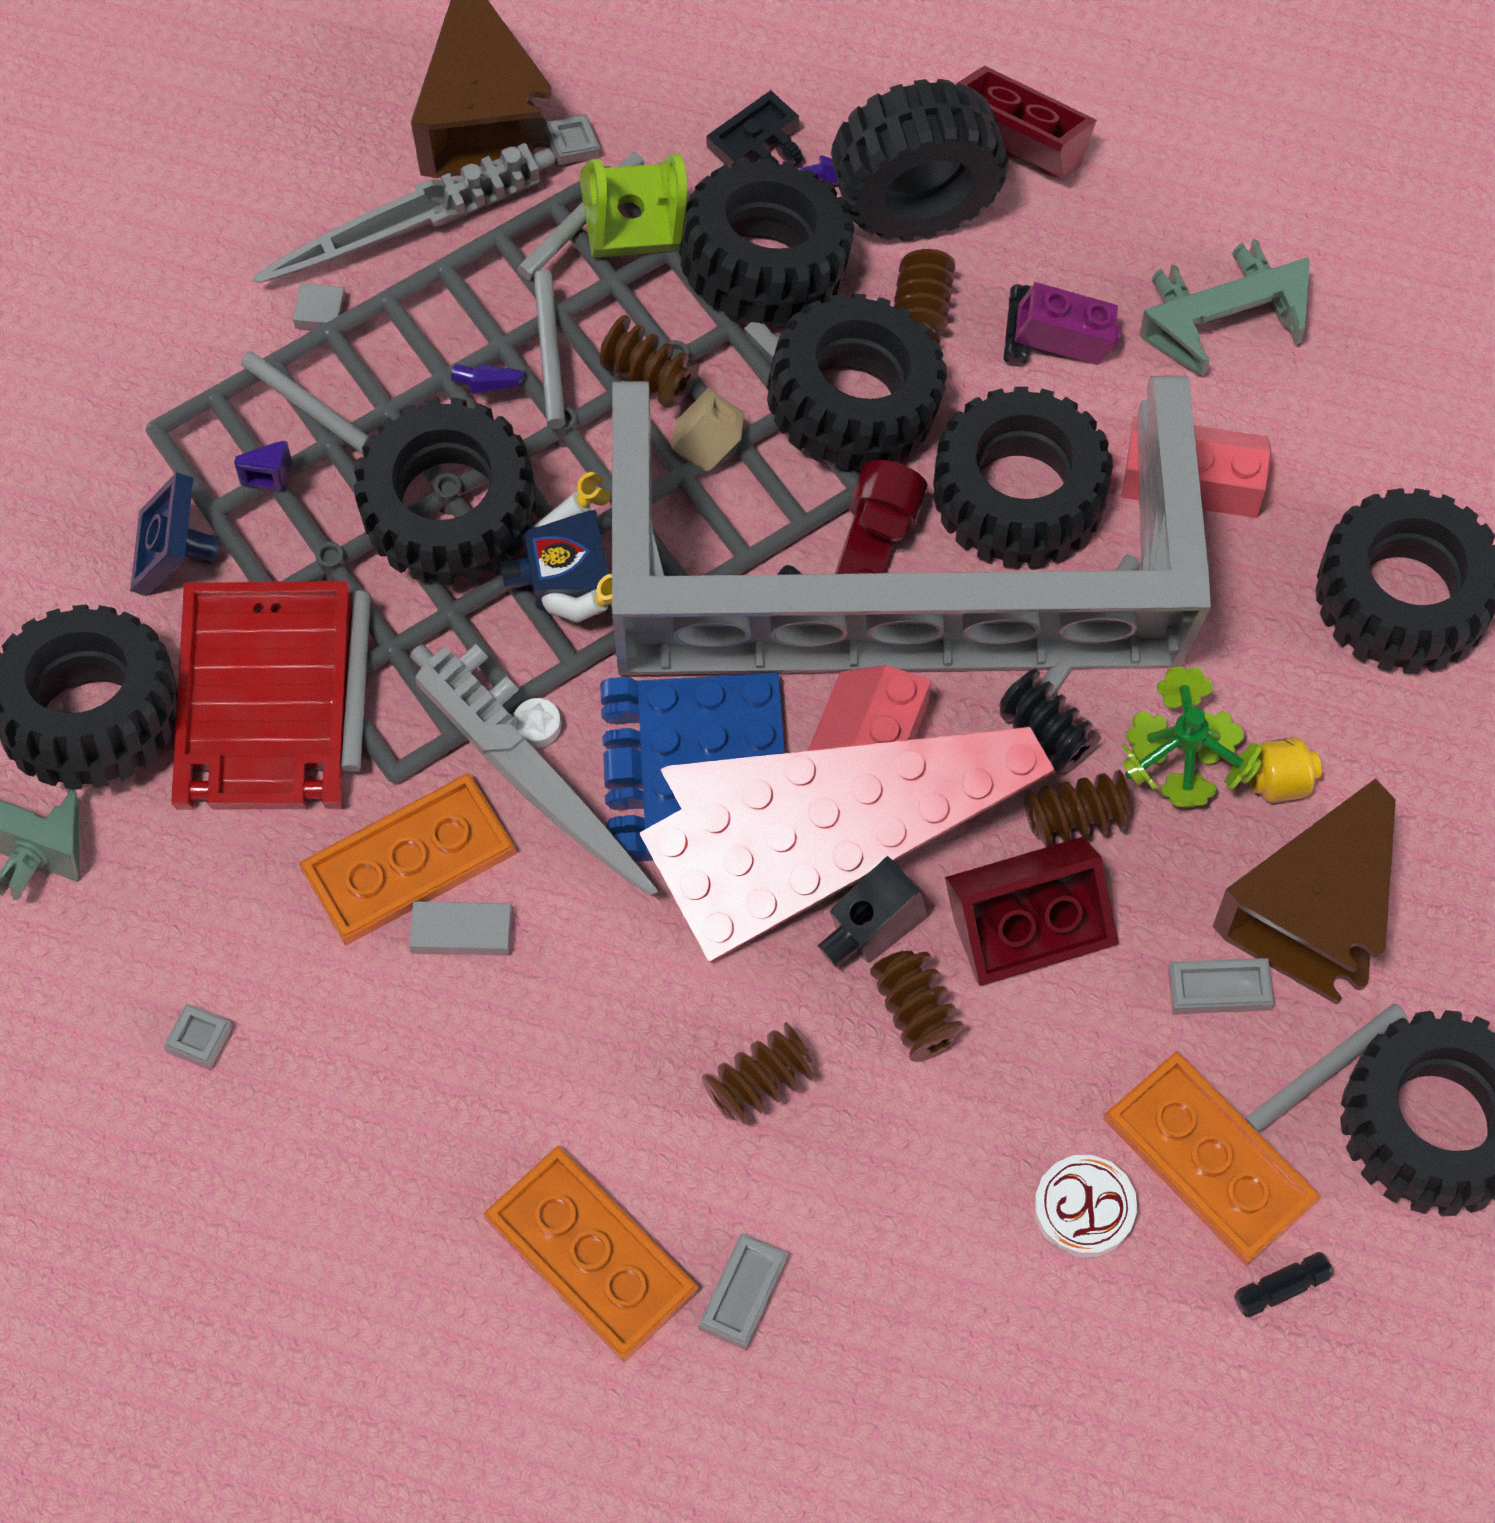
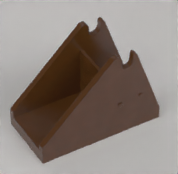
[411,0,552,178]
[1212,778,1396,1004]

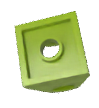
[579,153,687,258]

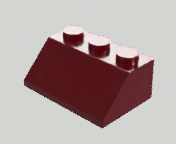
[955,65,1097,178]
[945,836,1118,986]

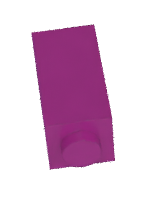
[1015,282,1121,365]

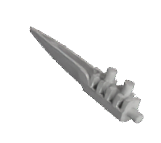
[252,143,555,283]
[410,643,659,895]

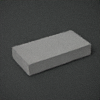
[409,901,512,955]
[1168,958,1274,1014]
[698,1233,788,1351]

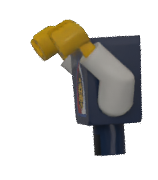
[500,472,612,622]

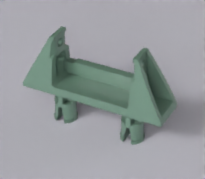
[1139,239,1310,375]
[0,789,79,900]

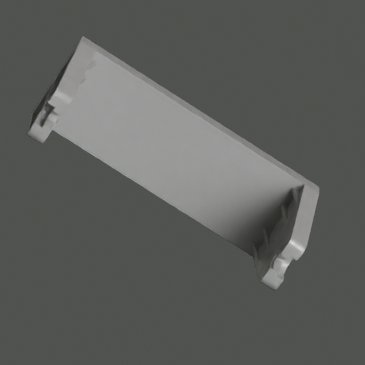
[612,375,1211,675]

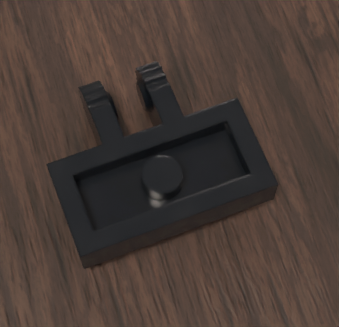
[706,90,803,168]

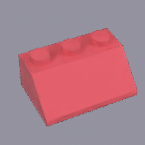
[1121,416,1270,518]
[808,665,931,751]

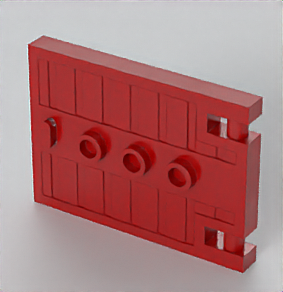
[171,581,352,810]

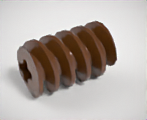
[893,249,956,343]
[599,315,700,408]
[1024,770,1130,847]
[870,951,965,1062]
[701,1022,815,1125]

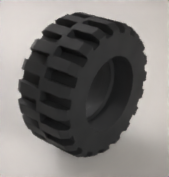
[831,79,1008,240]
[679,158,854,326]
[766,293,947,471]
[933,387,1113,568]
[353,398,537,585]
[1315,488,1495,674]
[0,604,178,789]
[1340,1010,1495,1216]

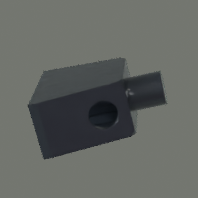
[817,855,928,968]

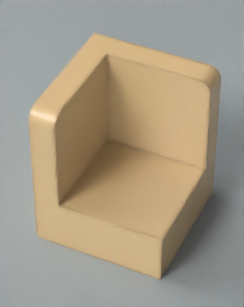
[672,388,744,471]

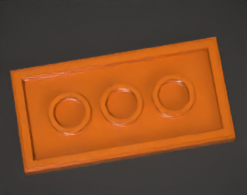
[298,773,516,946]
[1103,1051,1321,1267]
[483,1145,699,1363]

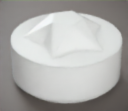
[513,698,561,748]

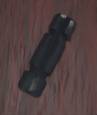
[1003,284,1031,366]
[1234,1252,1334,1317]

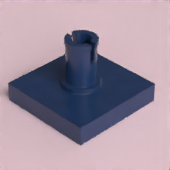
[130,472,219,596]

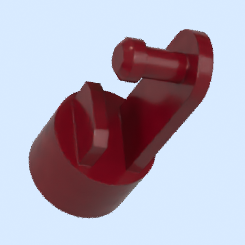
[835,460,928,574]

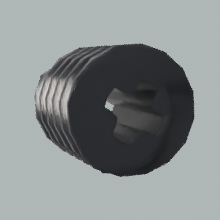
[999,668,1101,774]

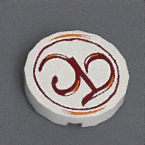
[1034,1155,1137,1258]

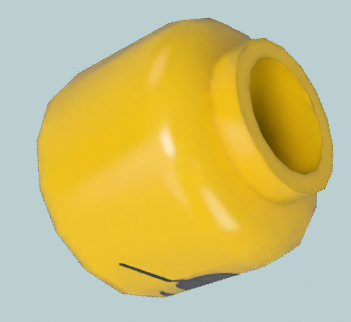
[1249,737,1322,803]

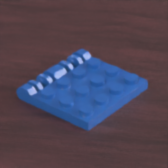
[600,673,784,862]

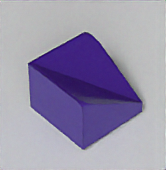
[234,441,293,492]

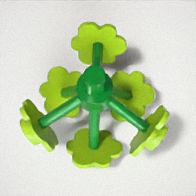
[1122,666,1262,808]

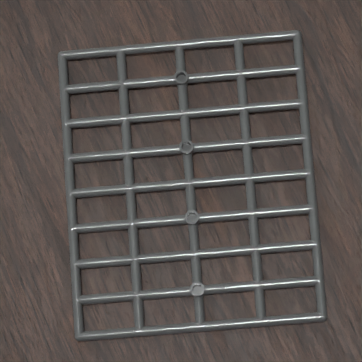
[145,166,859,783]

